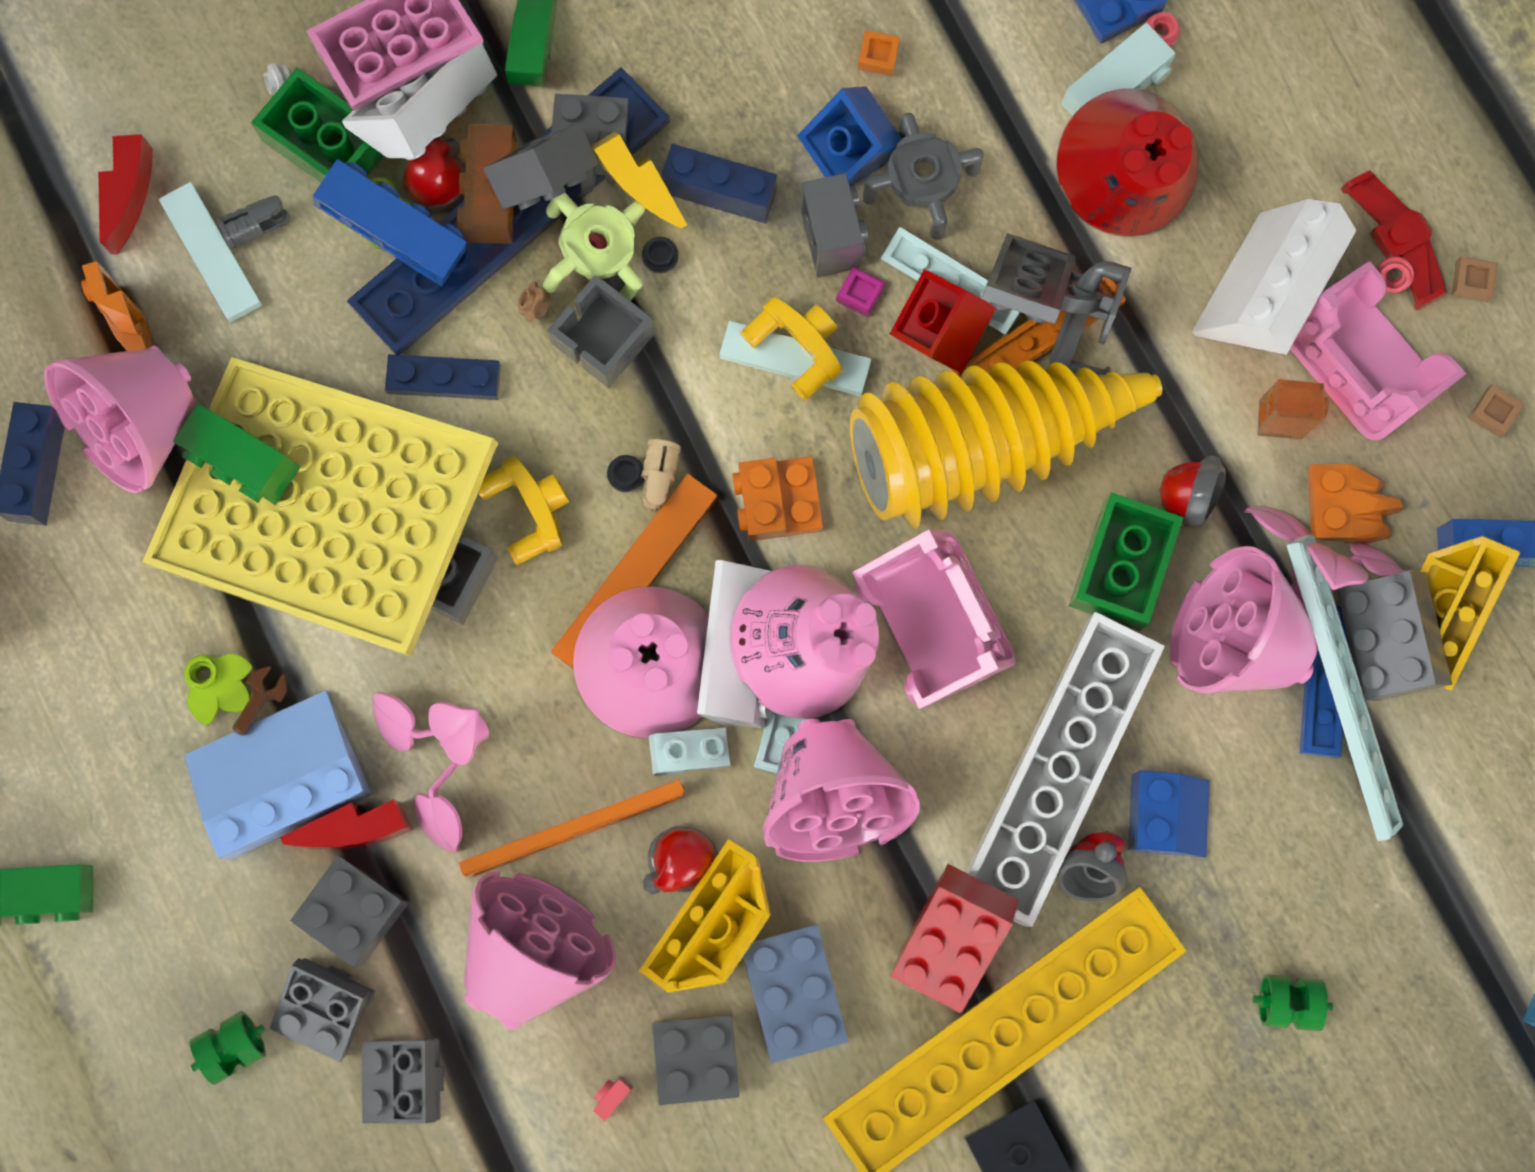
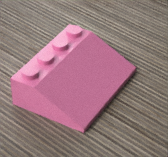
[307,0,484,111]

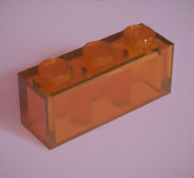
[457,124,517,244]

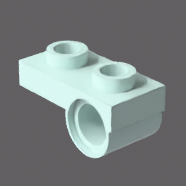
[649,728,731,776]

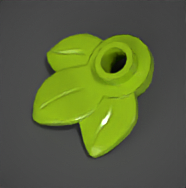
[184,654,253,726]

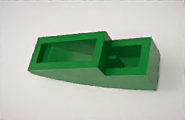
[505,0,556,87]

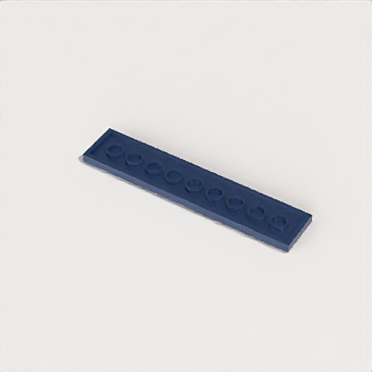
[347,67,670,355]

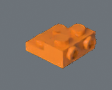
[732,456,823,542]

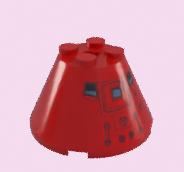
[1056,88,1199,237]

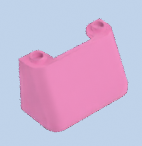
[1290,261,1466,441]
[852,530,1016,709]

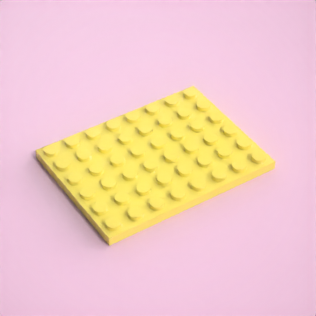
[142,357,498,657]

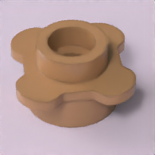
[518,281,550,322]

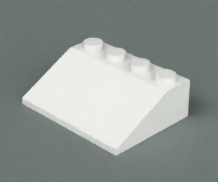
[1192,199,1357,355]

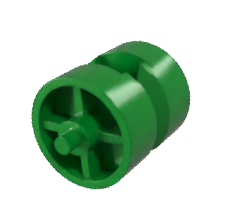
[1252,974,1333,1032]
[190,1011,266,1085]

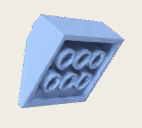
[184,690,372,860]

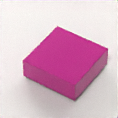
[836,267,885,318]

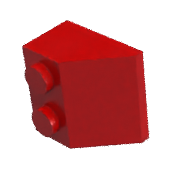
[889,269,996,373]

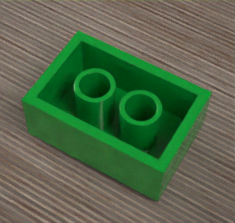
[251,67,384,183]
[1069,492,1184,631]

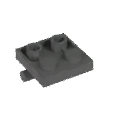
[270,958,375,1062]
[362,1038,444,1123]

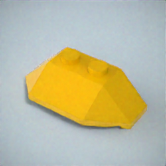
[1420,536,1520,691]
[639,839,770,992]

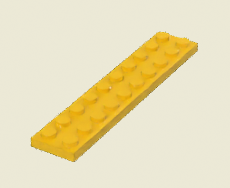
[822,887,1187,1172]

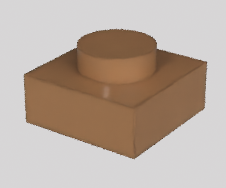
[1452,256,1498,302]
[1468,384,1524,438]

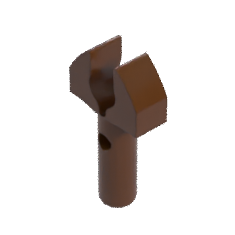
[232,666,287,736]

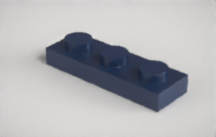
[385,354,501,400]

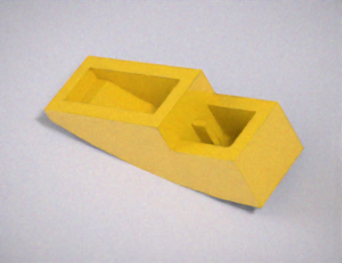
[591,132,687,229]

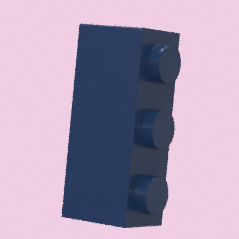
[660,143,777,224]
[0,402,65,526]

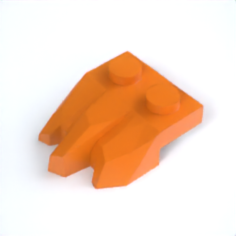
[81,261,153,351]
[1307,464,1403,544]

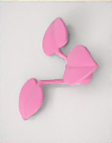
[1244,506,1404,608]
[372,692,489,853]

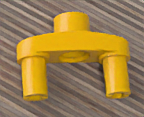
[740,297,843,402]
[478,455,570,566]

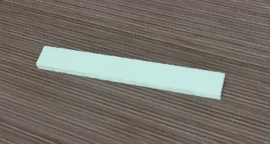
[1286,534,1403,841]

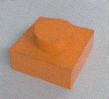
[858,30,900,76]

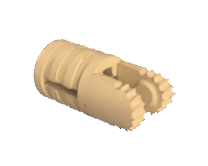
[641,439,681,512]

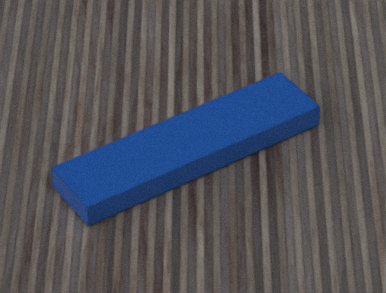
[1299,605,1349,758]

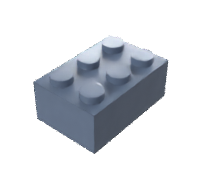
[744,925,849,1063]

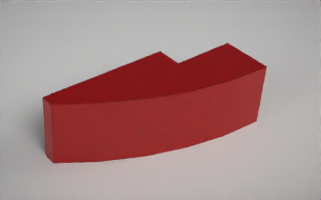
[98,134,153,254]
[280,799,413,849]

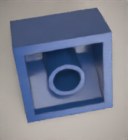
[797,86,902,186]
[1128,770,1209,858]

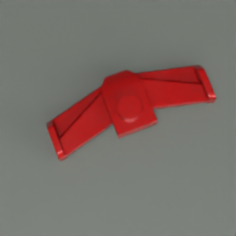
[1341,170,1448,310]

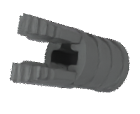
[216,195,290,249]

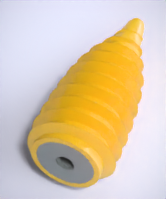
[850,361,1162,529]

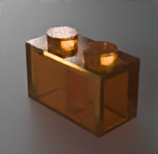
[1257,379,1329,440]

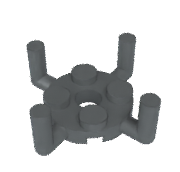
[862,112,984,240]

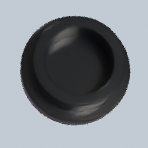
[642,237,679,273]
[607,455,644,493]

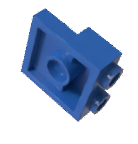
[1075,0,1167,44]

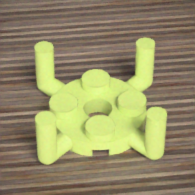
[543,193,645,301]

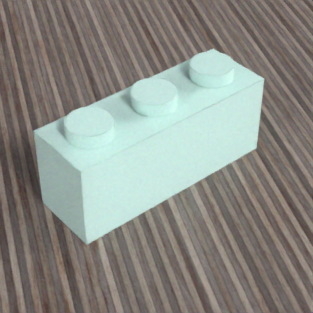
[1061,22,1176,116]

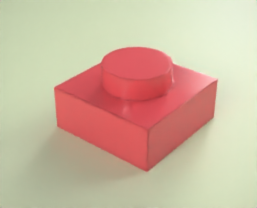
[593,1077,633,1121]

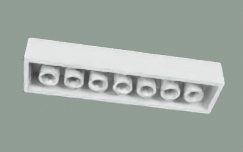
[966,612,1165,927]

